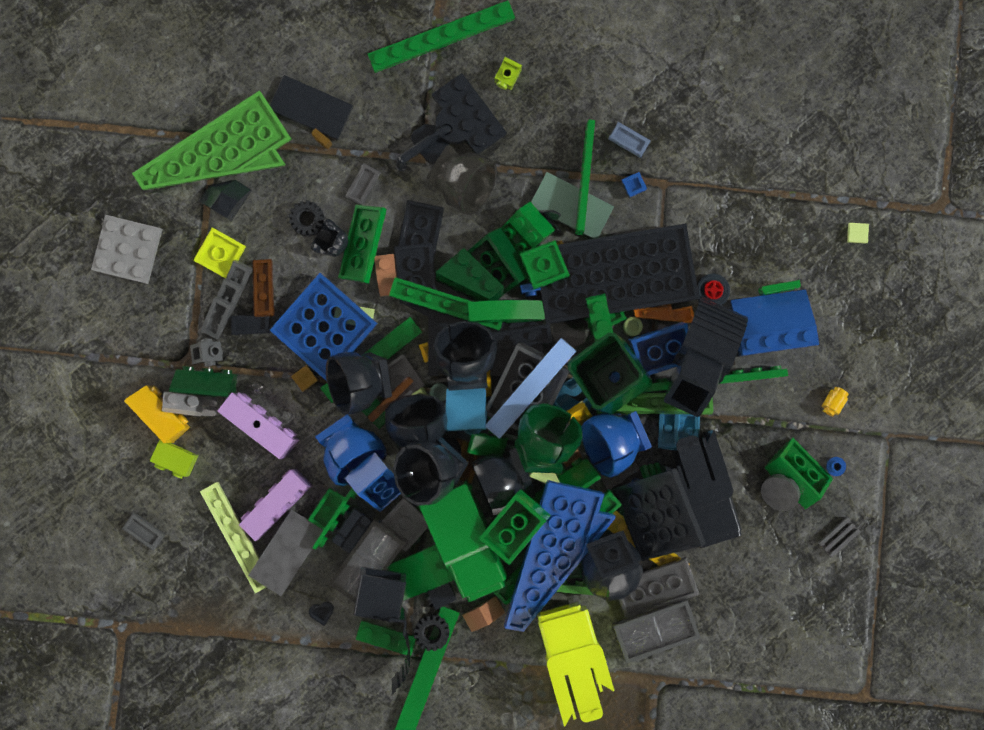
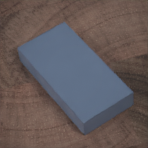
[608,122,651,158]

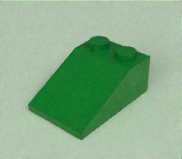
[479,489,551,565]
[388,544,454,601]

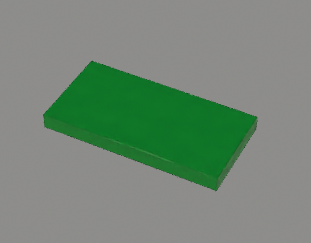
[338,205,387,284]

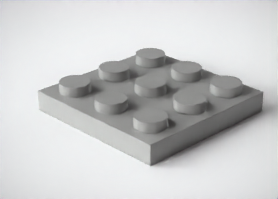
[91,215,163,284]

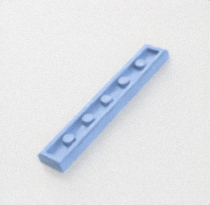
[486,338,576,439]

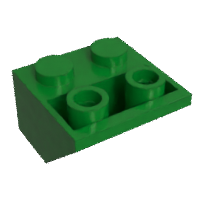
[501,202,555,254]

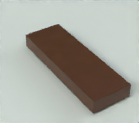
[253,259,274,317]
[367,376,413,423]

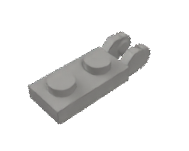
[162,391,218,416]

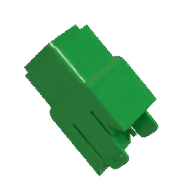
[419,480,507,602]

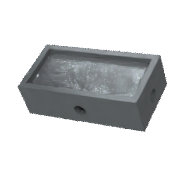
[612,599,701,664]

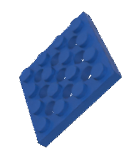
[270,273,378,381]

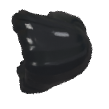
[311,219,348,257]

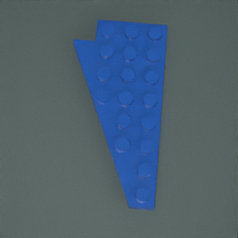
[504,480,616,632]

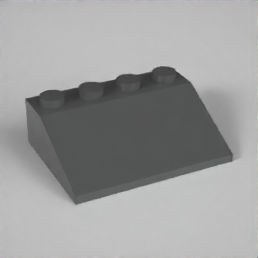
[486,341,569,431]

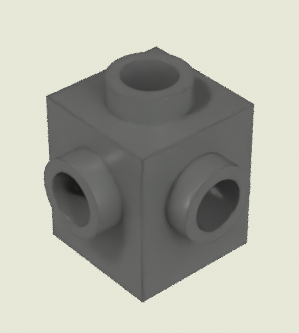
[190,339,223,367]

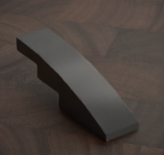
[201,260,253,340]

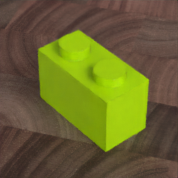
[150,440,199,479]

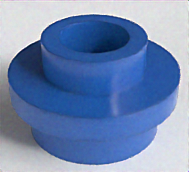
[826,457,846,476]

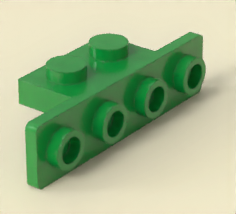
[308,487,357,550]

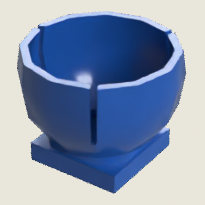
[581,411,652,477]
[315,414,387,486]

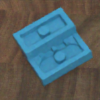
[446,388,487,431]
[658,414,700,451]

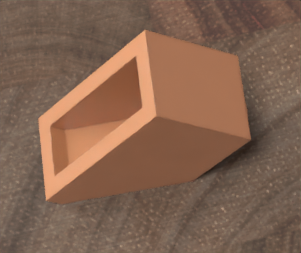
[375,254,397,297]

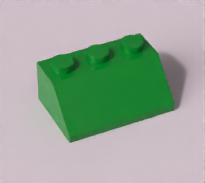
[765,438,833,509]

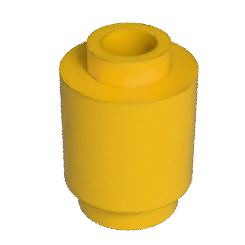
[822,387,849,416]

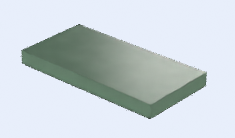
[531,172,614,239]

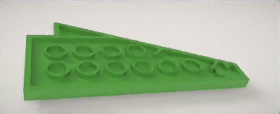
[132,90,292,190]

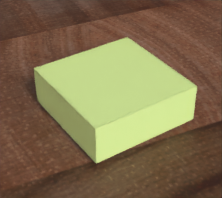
[847,223,869,244]

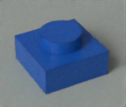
[621,172,647,198]
[520,284,541,297]

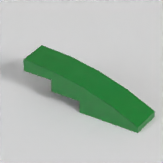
[467,300,545,323]

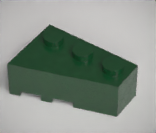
[436,248,504,302]

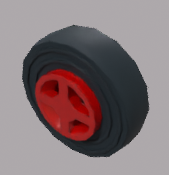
[697,273,730,305]

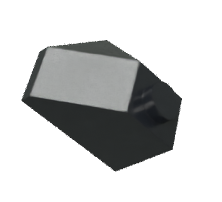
[199,180,252,222]

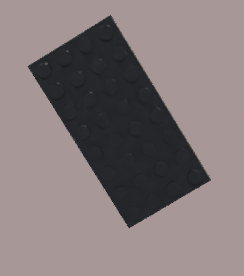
[541,223,699,324]

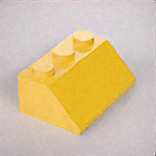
[124,385,190,443]

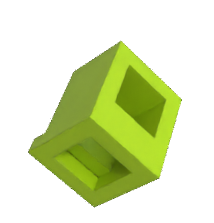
[495,57,522,90]

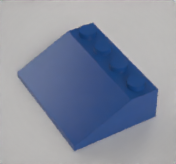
[730,290,819,357]

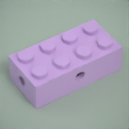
[217,392,299,459]

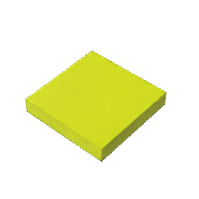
[193,228,246,278]

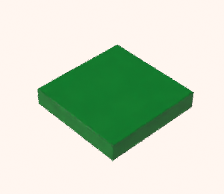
[519,240,570,290]

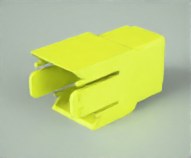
[537,602,614,727]

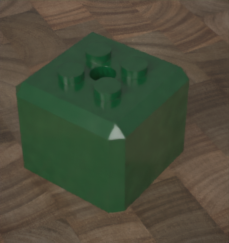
[567,332,652,415]

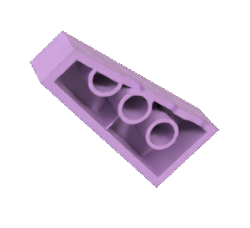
[239,469,313,541]

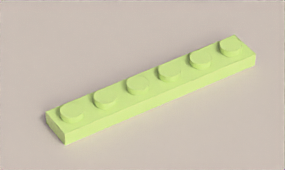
[200,482,266,593]

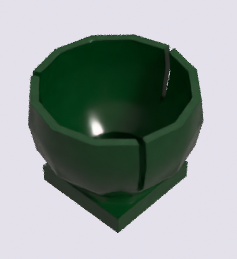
[514,403,583,474]

